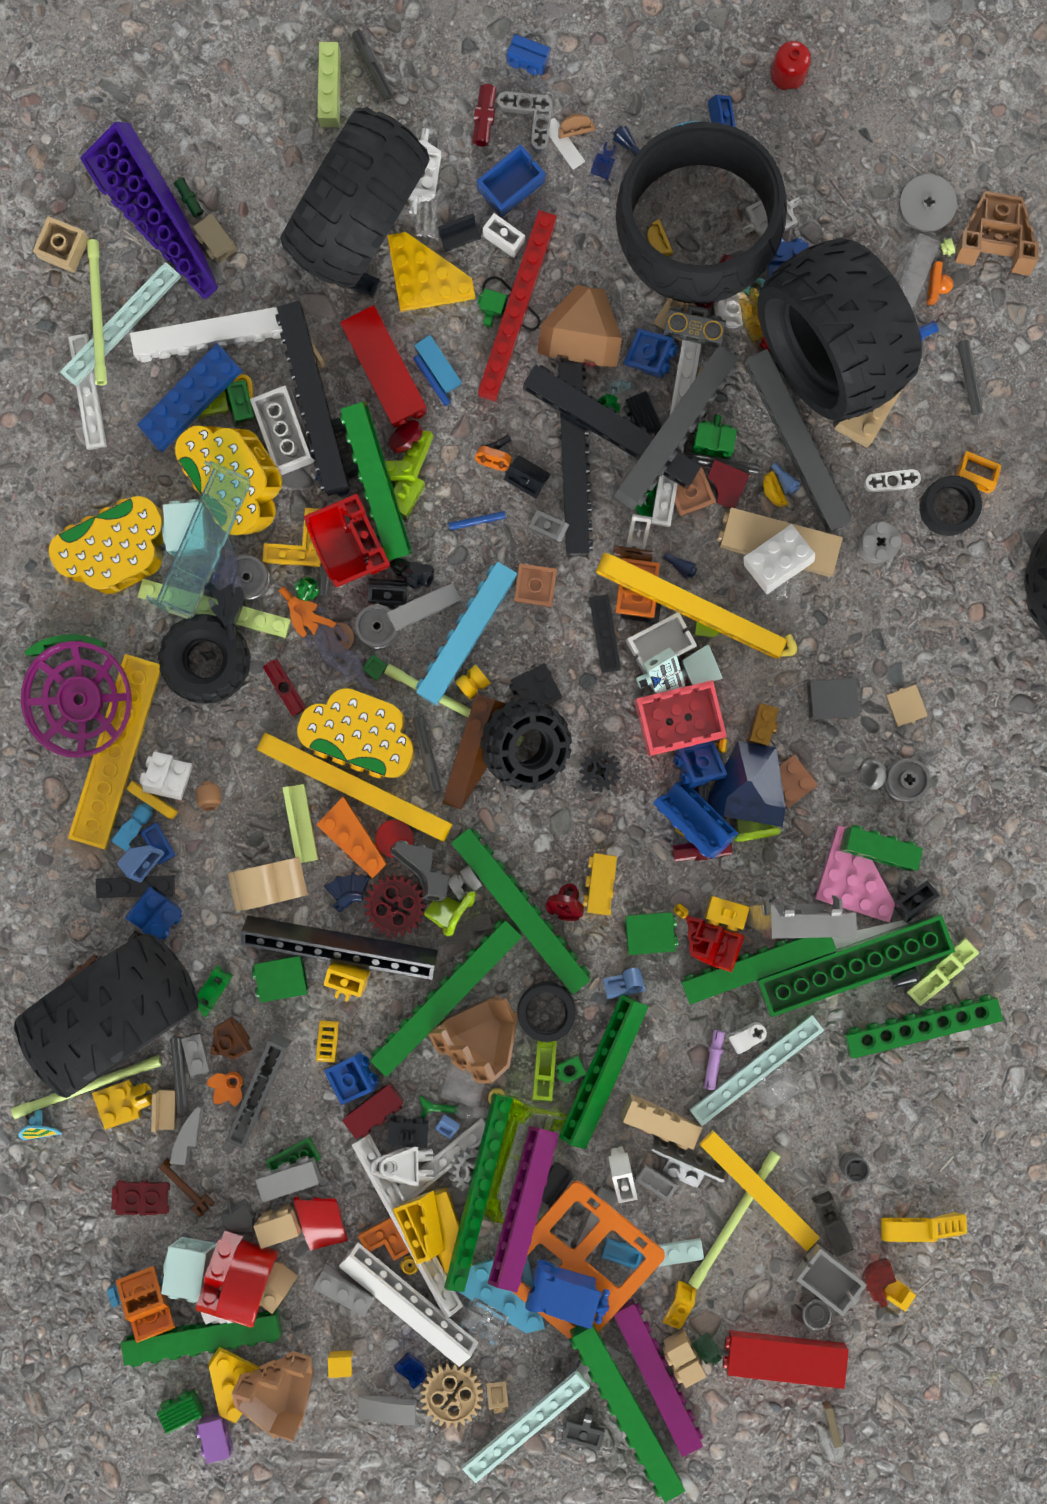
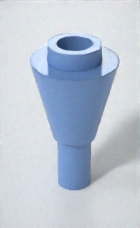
[771,462,801,495]

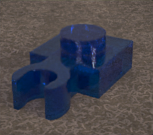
[590,142,616,180]

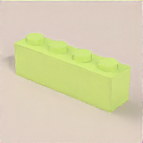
[318,42,341,128]

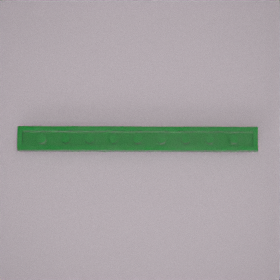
[444,1093,513,1292]

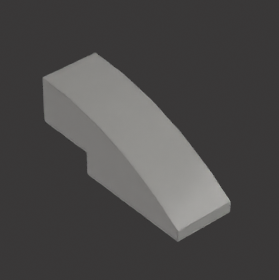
[170,1104,204,1165]
[358,1395,417,1425]

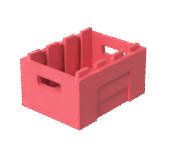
[634,680,727,757]

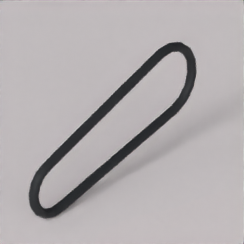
[482,276,541,331]

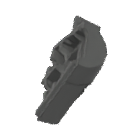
[222,1198,256,1234]

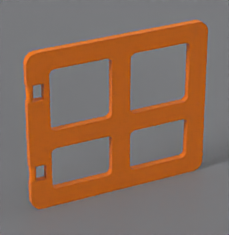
[513,1181,665,1338]

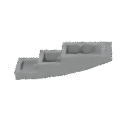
[386,583,461,632]

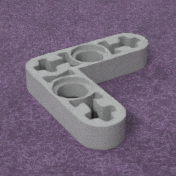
[497,91,552,153]

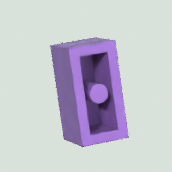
[196,1413,233,1464]

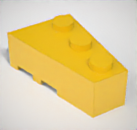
[583,853,617,916]
[393,1190,444,1264]

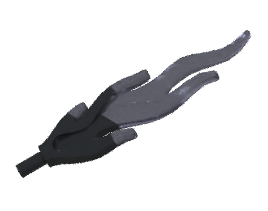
[205,509,244,642]

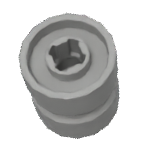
[448,865,483,901]

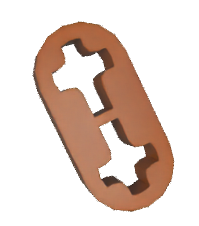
[475,446,512,471]

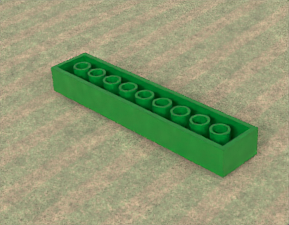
[756,913,955,1017]

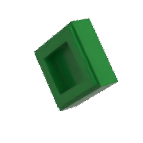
[361,654,388,681]

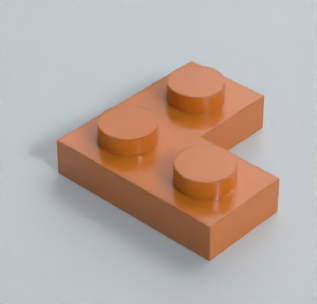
[358,1217,409,1261]

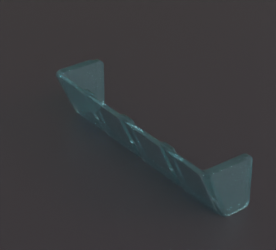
[146,461,251,619]

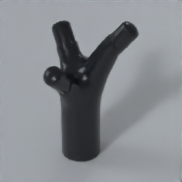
[481,434,511,450]

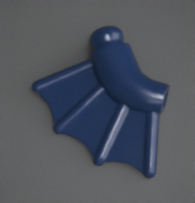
[324,872,369,912]

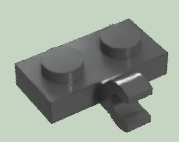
[562,1408,605,1451]

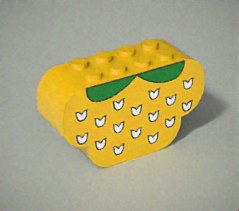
[175,426,282,535]
[49,496,164,594]
[297,688,415,779]

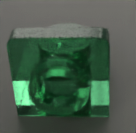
[692,1332,724,1366]

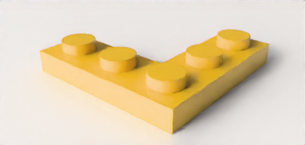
[262,508,321,567]

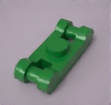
[197,965,234,1017]

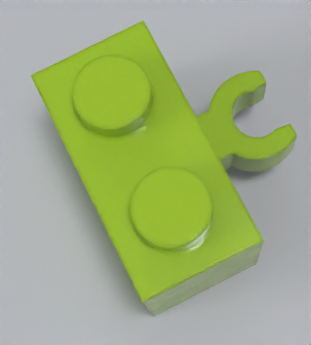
[394,478,425,519]

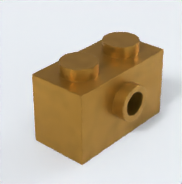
[747,703,779,746]

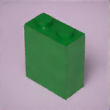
[625,911,678,955]
[252,955,309,1003]

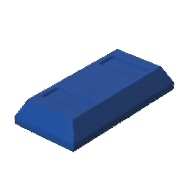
[140,822,176,865]

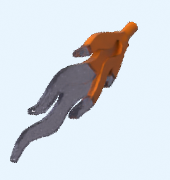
[279,587,379,692]

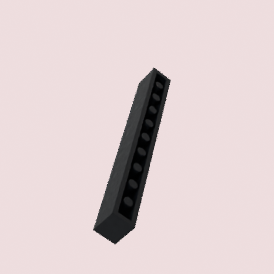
[275,301,351,496]
[558,362,593,557]
[523,364,702,490]
[241,915,438,980]

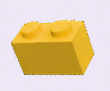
[704,895,750,932]
[324,962,371,1002]

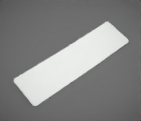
[543,118,585,170]

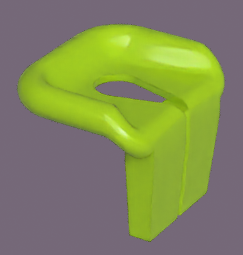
[734,819,781,842]
[424,891,476,936]

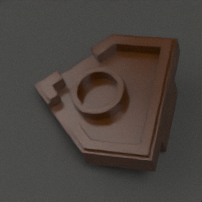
[210,1016,253,1060]

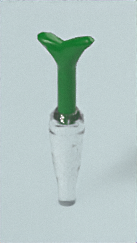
[419,1095,489,1118]

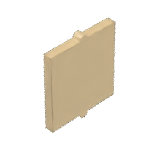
[886,685,928,727]

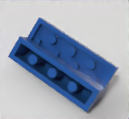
[653,781,739,859]

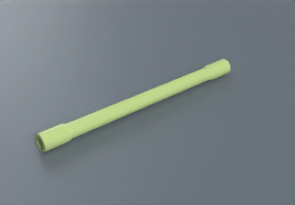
[87,239,107,385]
[384,664,524,746]
[11,1055,162,1119]
[688,1150,781,1289]

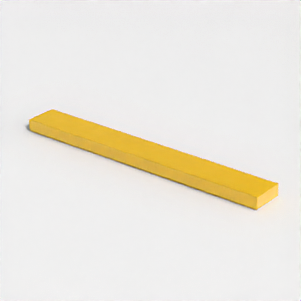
[699,1130,820,1251]

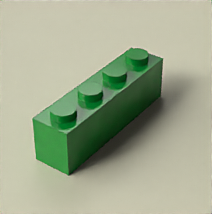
[839,825,923,872]

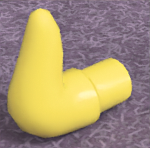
[781,634,797,657]

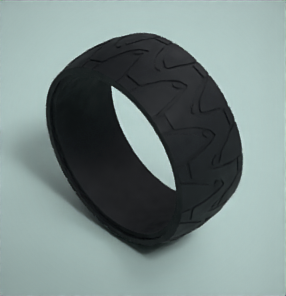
[616,122,787,304]

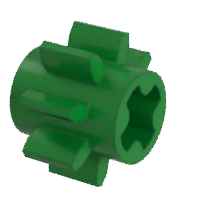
[599,393,620,414]
[294,577,320,601]

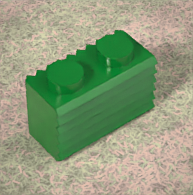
[156,1390,205,1434]

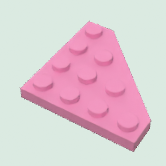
[815,825,895,923]

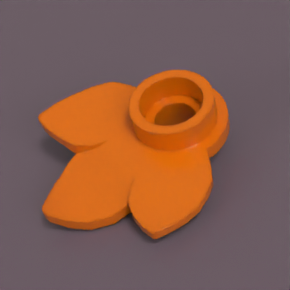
[206,1071,243,1107]

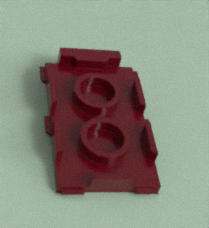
[111,1180,170,1216]

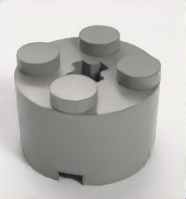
[858,522,902,564]

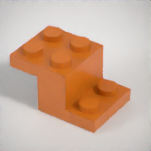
[615,558,660,618]
[115,1266,175,1343]

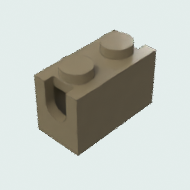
[193,213,238,264]

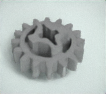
[448,1147,479,1191]

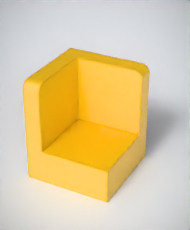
[882,1277,916,1312]
[327,1350,353,1378]

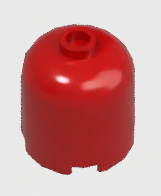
[770,41,811,91]

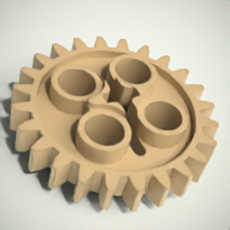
[420,1361,483,1428]

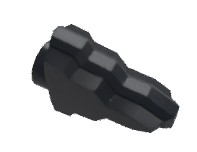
[389,558,434,589]

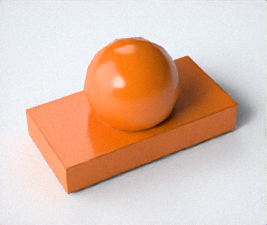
[926,261,954,306]

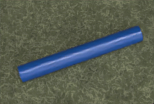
[413,355,451,406]
[448,511,506,530]

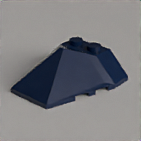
[708,741,786,827]

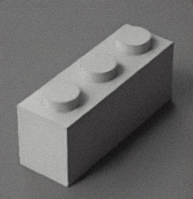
[255,1156,321,1202]
[313,1264,375,1317]

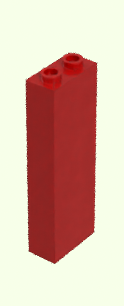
[340,305,427,429]
[722,1330,849,1389]

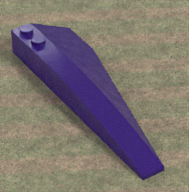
[80,122,219,299]

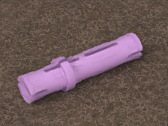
[703,1030,725,1090]

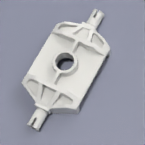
[409,128,442,214]

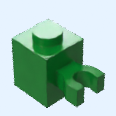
[477,288,508,328]

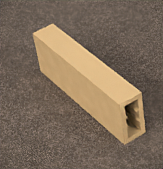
[717,508,843,577]

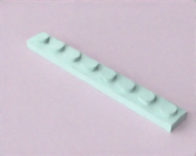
[60,262,181,387]
[689,1014,824,1126]
[462,1370,590,1483]

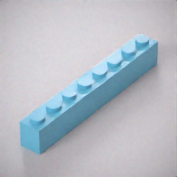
[415,562,518,706]

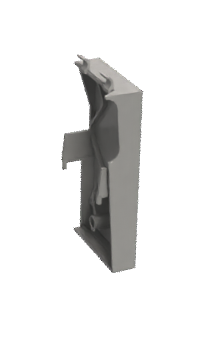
[747,895,857,939]

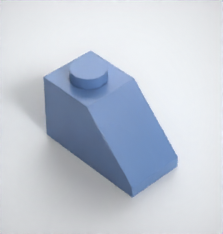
[117,845,165,883]

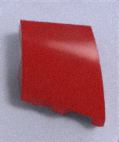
[686,916,745,972]
[294,1197,348,1251]

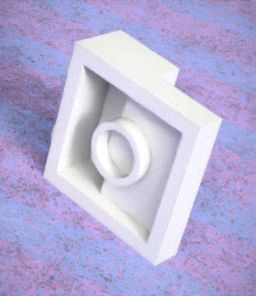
[140,752,193,800]

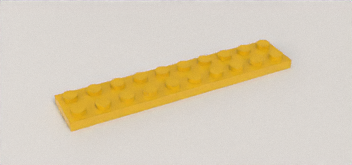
[68,654,161,850]

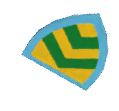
[18,1110,62,1140]

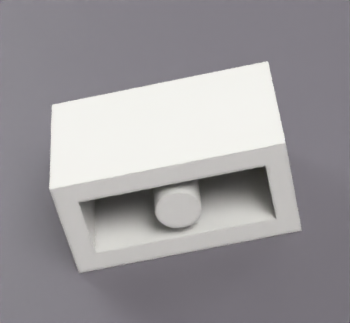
[483,213,525,258]

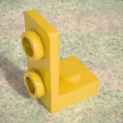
[663,1281,696,1329]

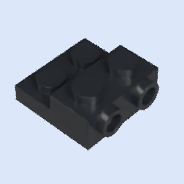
[509,663,562,705]

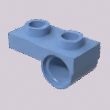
[603,968,645,999]

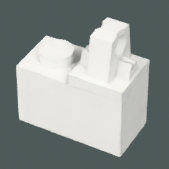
[608,1146,638,1203]

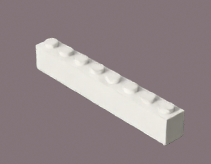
[130,307,283,362]
[339,1243,479,1367]

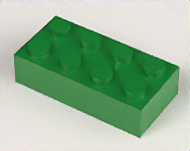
[266,1136,321,1171]

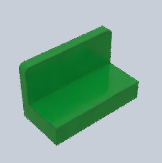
[225,380,254,427]

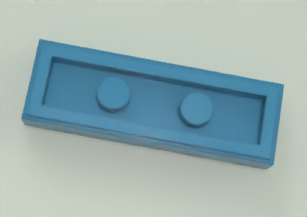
[414,335,462,394]

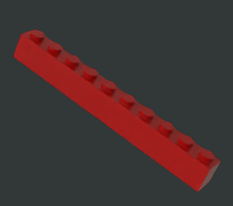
[478,210,557,402]

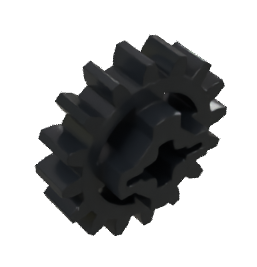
[579,750,621,792]

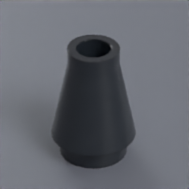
[891,966,922,988]

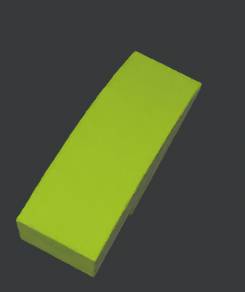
[532,1041,557,1103]

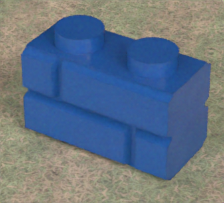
[506,34,550,75]

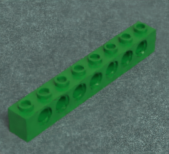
[843,994,1003,1059]

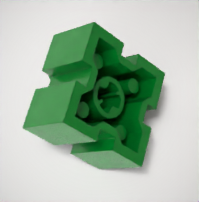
[691,414,737,459]

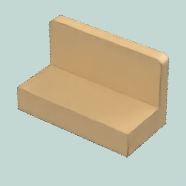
[151,1089,176,1132]

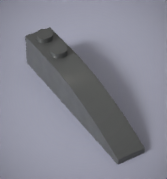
[226,1033,292,1149]

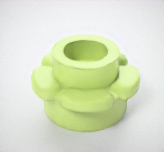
[940,238,955,257]

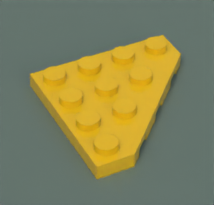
[387,232,475,312]

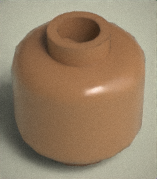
[195,781,222,811]

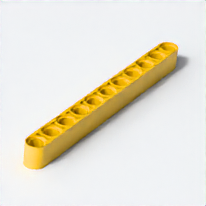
[596,553,787,659]
[256,732,453,842]

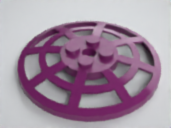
[21,641,132,758]

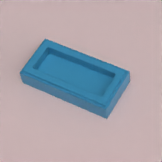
[601,1238,643,1269]

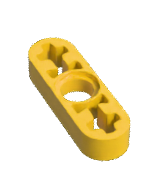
[126,781,179,820]

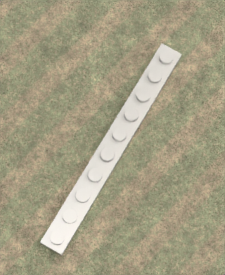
[651,340,701,527]
[352,1134,463,1318]

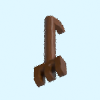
[158,1158,215,1217]

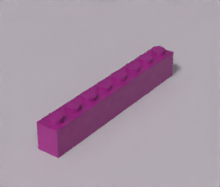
[487,1126,559,1292]
[614,1298,704,1457]

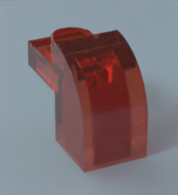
[862,1258,897,1308]

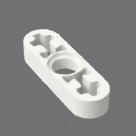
[864,469,921,493]

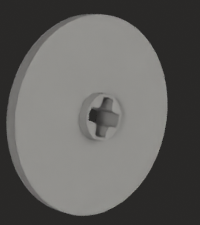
[899,174,957,232]

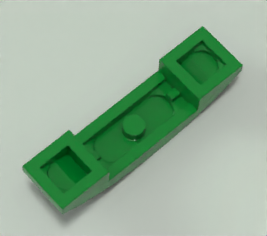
[25,634,107,657]

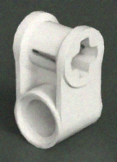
[728,1022,767,1054]

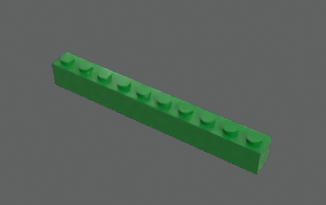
[451,828,591,995]
[370,919,522,1077]
[569,1324,685,1503]

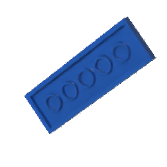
[137,343,243,452]

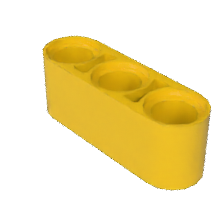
[881,1218,938,1242]

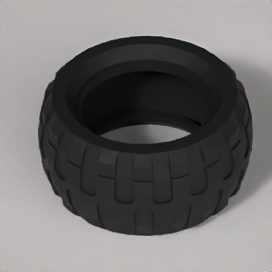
[280,107,430,288]

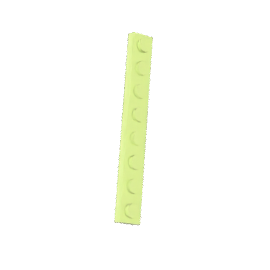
[138,579,291,639]

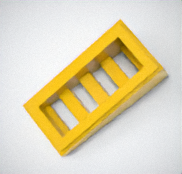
[316,1020,339,1062]
[929,1212,967,1239]

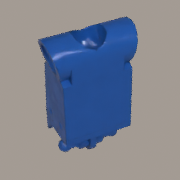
[525,1259,610,1329]

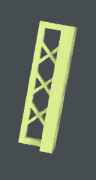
[282,784,319,863]

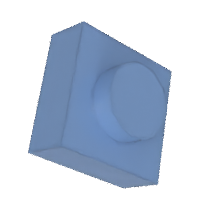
[435,1115,460,1140]

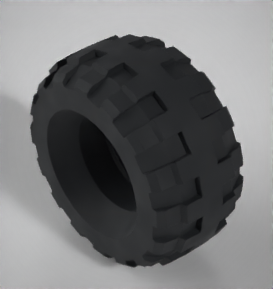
[158,614,251,704]
[480,698,572,790]

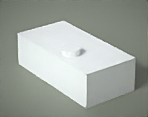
[250,385,316,475]

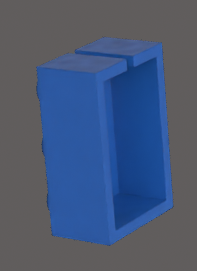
[477,144,546,218]

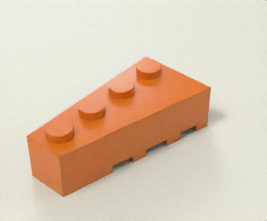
[316,796,388,878]

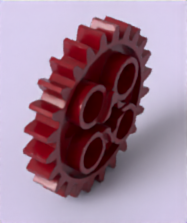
[364,874,427,938]

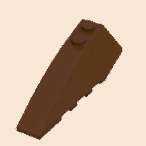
[443,694,505,810]

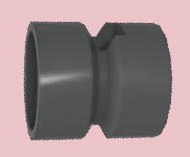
[839,1151,870,1183]

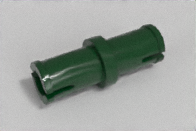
[173,177,204,218]

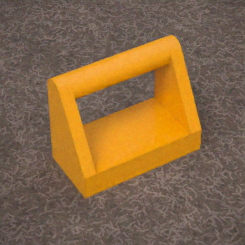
[955,451,1002,494]

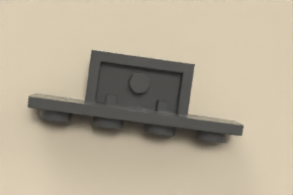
[651,1137,725,1188]

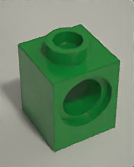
[555,1054,586,1084]

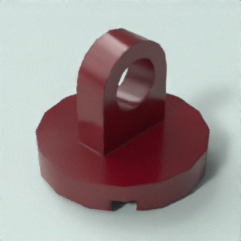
[545,883,584,921]

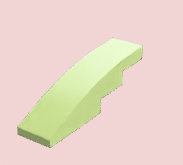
[907,937,979,1006]

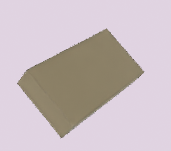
[822,1401,842,1448]

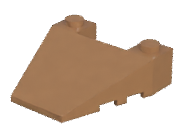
[955,191,1039,276]

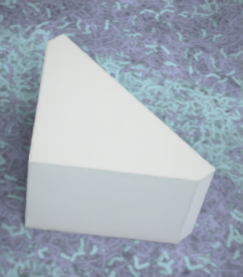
[626,514,652,550]

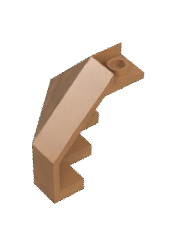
[537,284,622,367]
[428,995,518,1083]
[232,1351,314,1442]

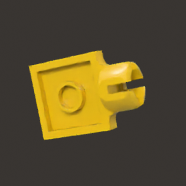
[92,1080,152,1130]

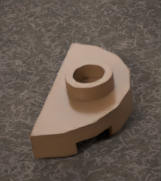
[558,113,596,139]

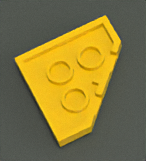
[208,1347,260,1423]

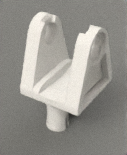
[370,1147,434,1186]

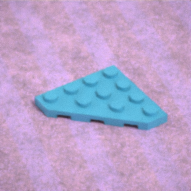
[457,1256,545,1333]

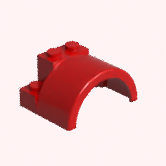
[304,494,390,588]
[196,1231,279,1328]

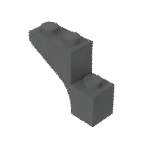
[390,840,449,902]

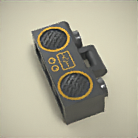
[663,305,726,347]

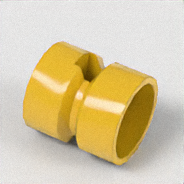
[454,664,491,700]

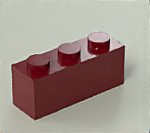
[342,1082,404,1139]

